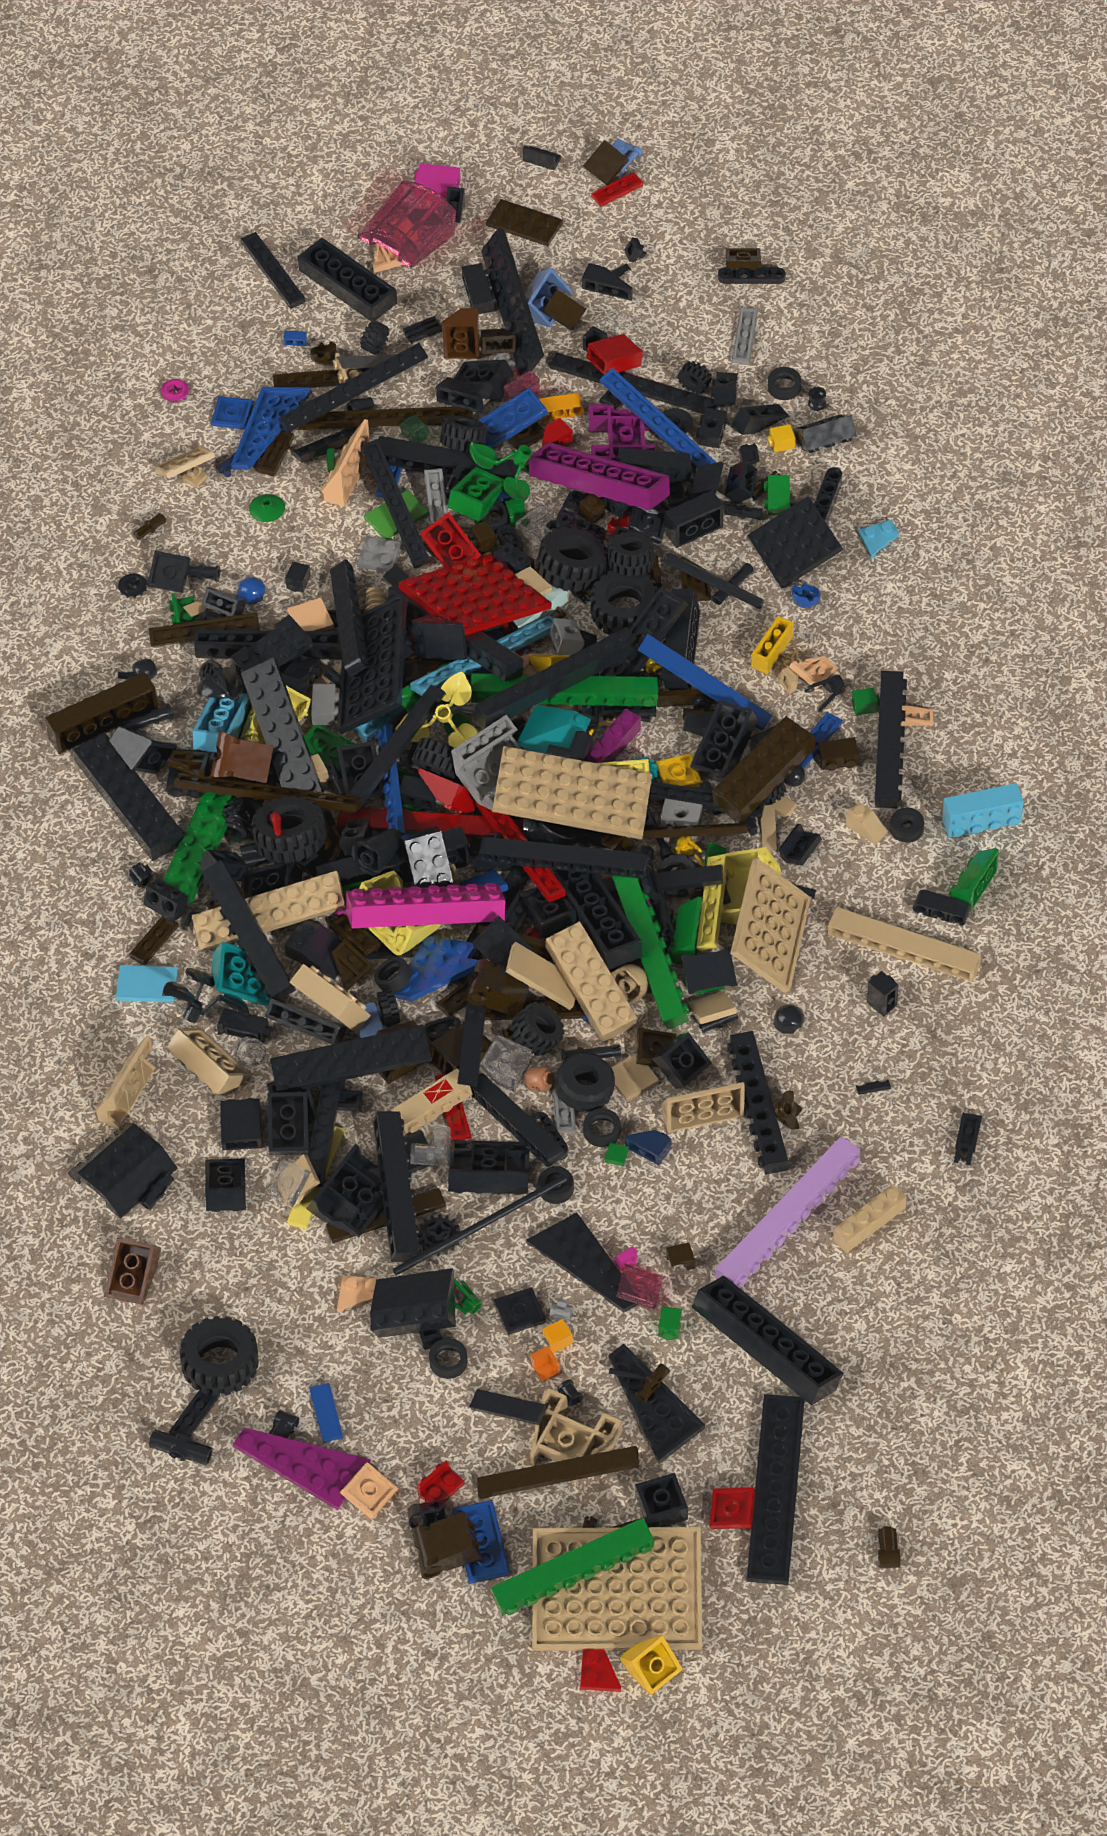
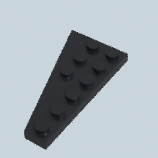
[526,1212,641,1313]
[608,1344,705,1464]

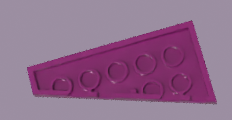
[233,1428,371,1510]

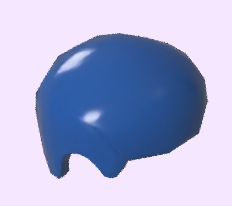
[238,577,265,604]
[792,583,820,608]

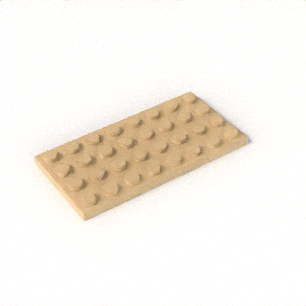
[492,746,652,839]

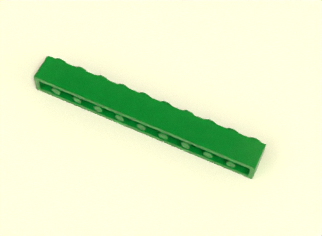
[470,674,658,707]
[612,851,690,1029]

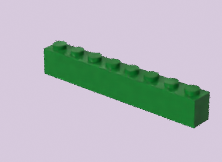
[490,1518,654,1616]

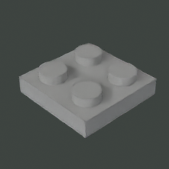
[357,536,402,572]

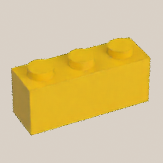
[751,616,794,675]

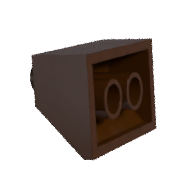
[442,308,480,359]

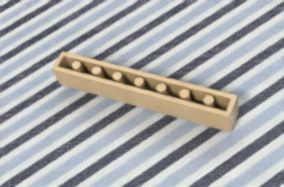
[828,907,982,982]

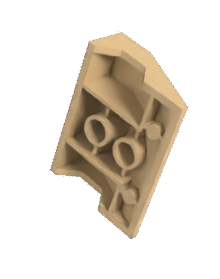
[96,1036,155,1128]

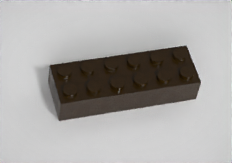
[45,672,158,754]
[712,716,815,823]

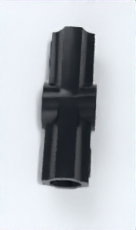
[149,1429,213,1465]

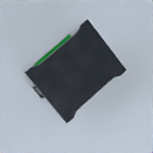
[681,947,737,994]

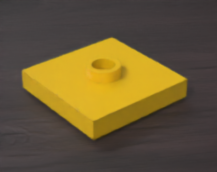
[655,753,702,788]

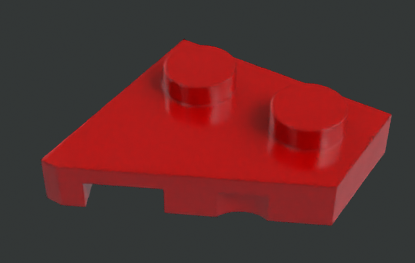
[580,1649,621,1692]

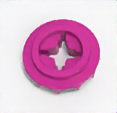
[161,379,189,402]

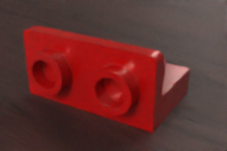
[417,1460,465,1508]

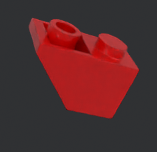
[542,417,573,447]

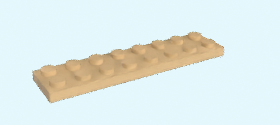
[192,871,346,952]

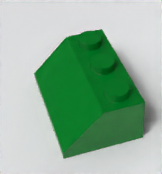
[949,848,999,912]
[669,897,702,965]

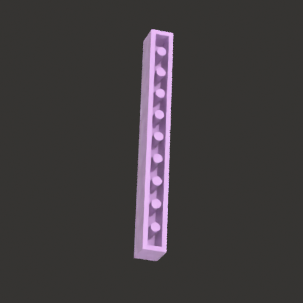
[715,1136,860,1287]

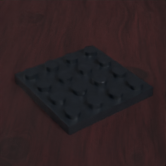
[747,496,844,589]

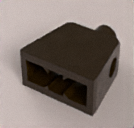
[480,328,515,354]

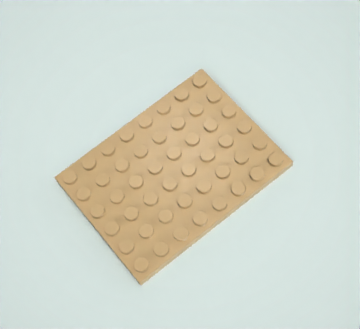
[532,1527,702,1651]

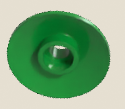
[249,494,285,522]

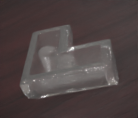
[516,503,554,546]
[410,1124,451,1166]

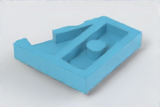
[858,519,899,558]

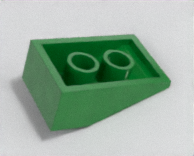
[447,467,505,522]

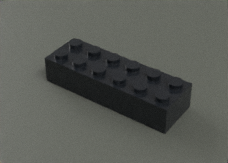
[298,237,397,322]

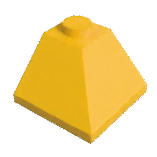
[619,1635,683,1695]

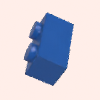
[283,331,307,346]

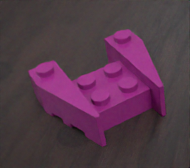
[588,404,655,461]

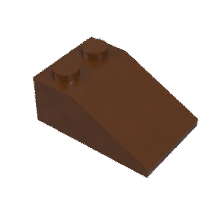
[104,1238,161,1305]

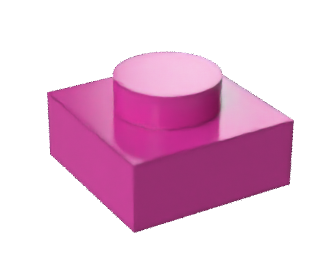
[616,1246,637,1271]

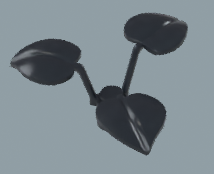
[162,968,250,1023]

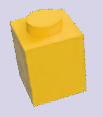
[767,424,795,452]

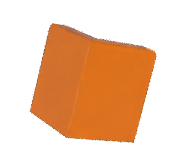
[530,1346,561,1382]

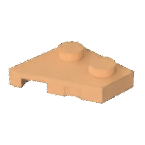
[373,236,405,273]
[789,656,838,690]
[337,1275,378,1312]

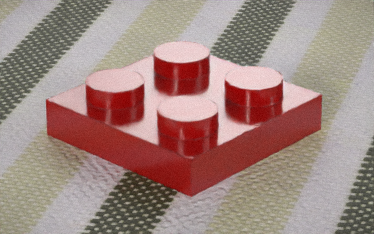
[709,1487,755,1530]

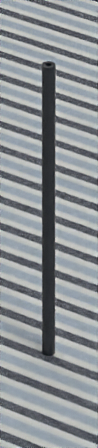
[392,1175,568,1276]

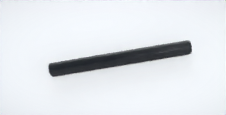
[663,553,764,609]

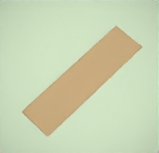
[761,805,777,851]

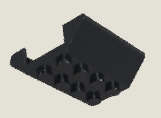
[68,1122,178,1219]

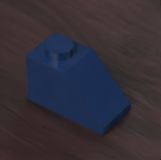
[625,1130,672,1166]

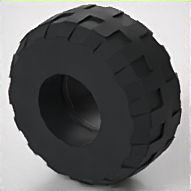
[556,1053,615,1112]

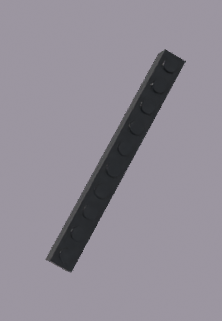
[388,584,523,682]
[474,627,637,729]

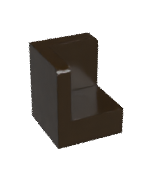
[601,833,634,852]
[666,1242,695,1270]

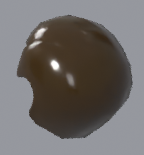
[310,341,337,365]

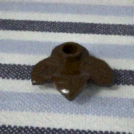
[775,1090,802,1130]

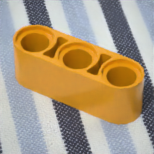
[536,393,585,422]

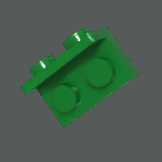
[169,593,198,625]

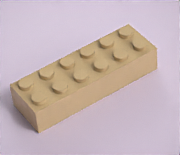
[545,922,637,1043]

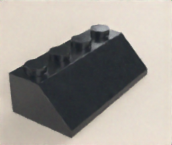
[690,700,758,782]

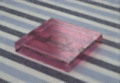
[616,1264,663,1309]

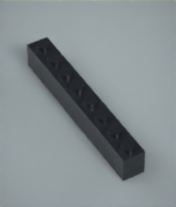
[378,436,519,479]
[875,671,907,809]
[202,860,296,999]
[372,1111,421,1262]

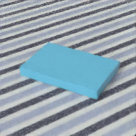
[116,965,178,1003]

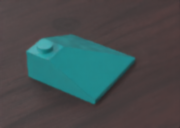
[517,705,591,754]
[211,942,272,1007]

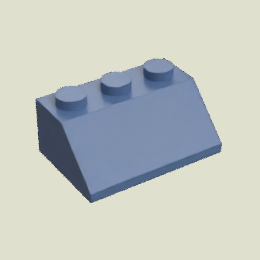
[525,267,573,328]

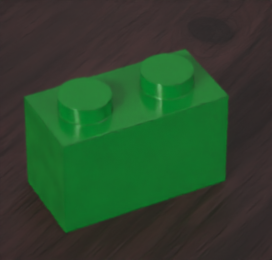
[764,475,790,515]

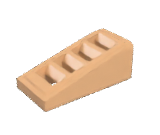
[901,705,933,726]

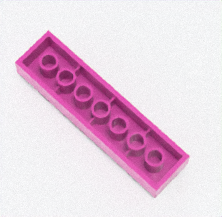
[346,883,505,928]

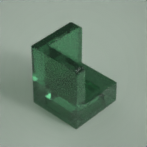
[400,415,428,443]

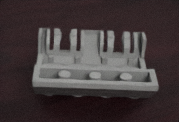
[451,715,521,810]

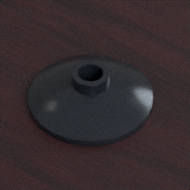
[662,408,693,434]

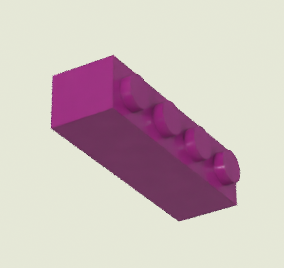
[586,708,641,763]

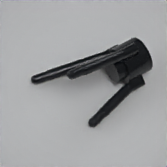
[805,674,844,712]

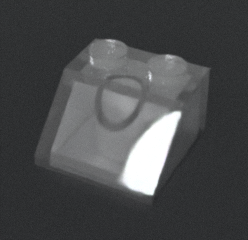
[480,1035,532,1092]

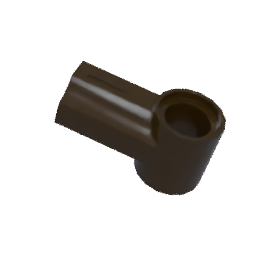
[878,1526,901,1569]

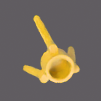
[674,836,704,870]

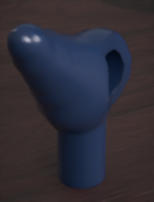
[217,452,236,477]

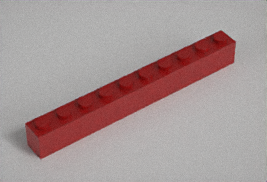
[337,807,524,844]

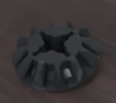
[118,573,147,598]

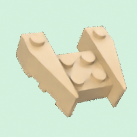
[530,1388,623,1484]

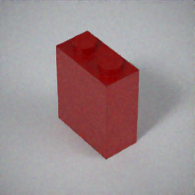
[587,333,643,375]

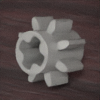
[550,1298,573,1323]

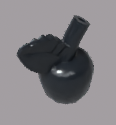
[118,659,157,680]

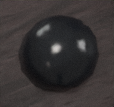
[773,1004,804,1034]

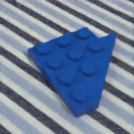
[394,936,478,1002]

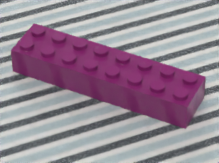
[529,442,670,510]

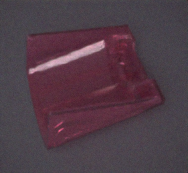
[357,181,456,268]

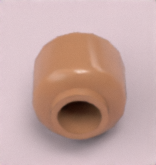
[524,1066,554,1092]

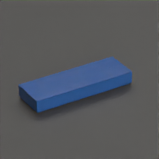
[309,1383,343,1443]

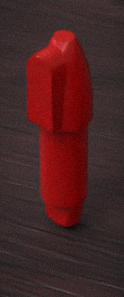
[270,812,281,836]

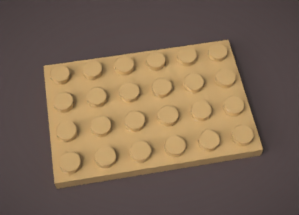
[730,858,811,993]

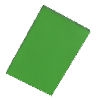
[364,490,429,540]

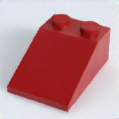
[420,512,481,568]
[418,768,476,816]

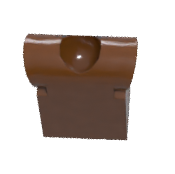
[210,731,274,783]

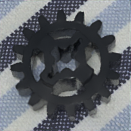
[418,1214,460,1256]

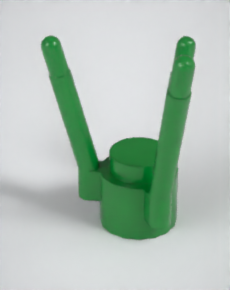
[454,1277,482,1315]

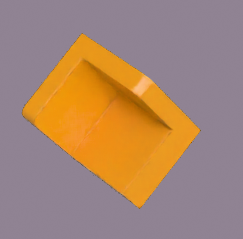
[542,1319,573,1353]

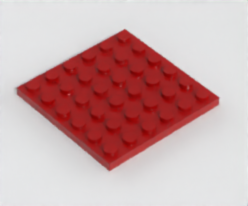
[399,554,552,636]

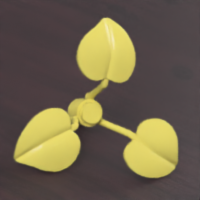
[395,672,478,748]

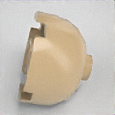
[611,964,649,1004]

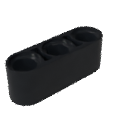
[912,890,971,926]

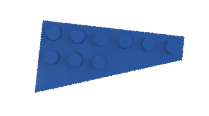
[231,387,312,470]

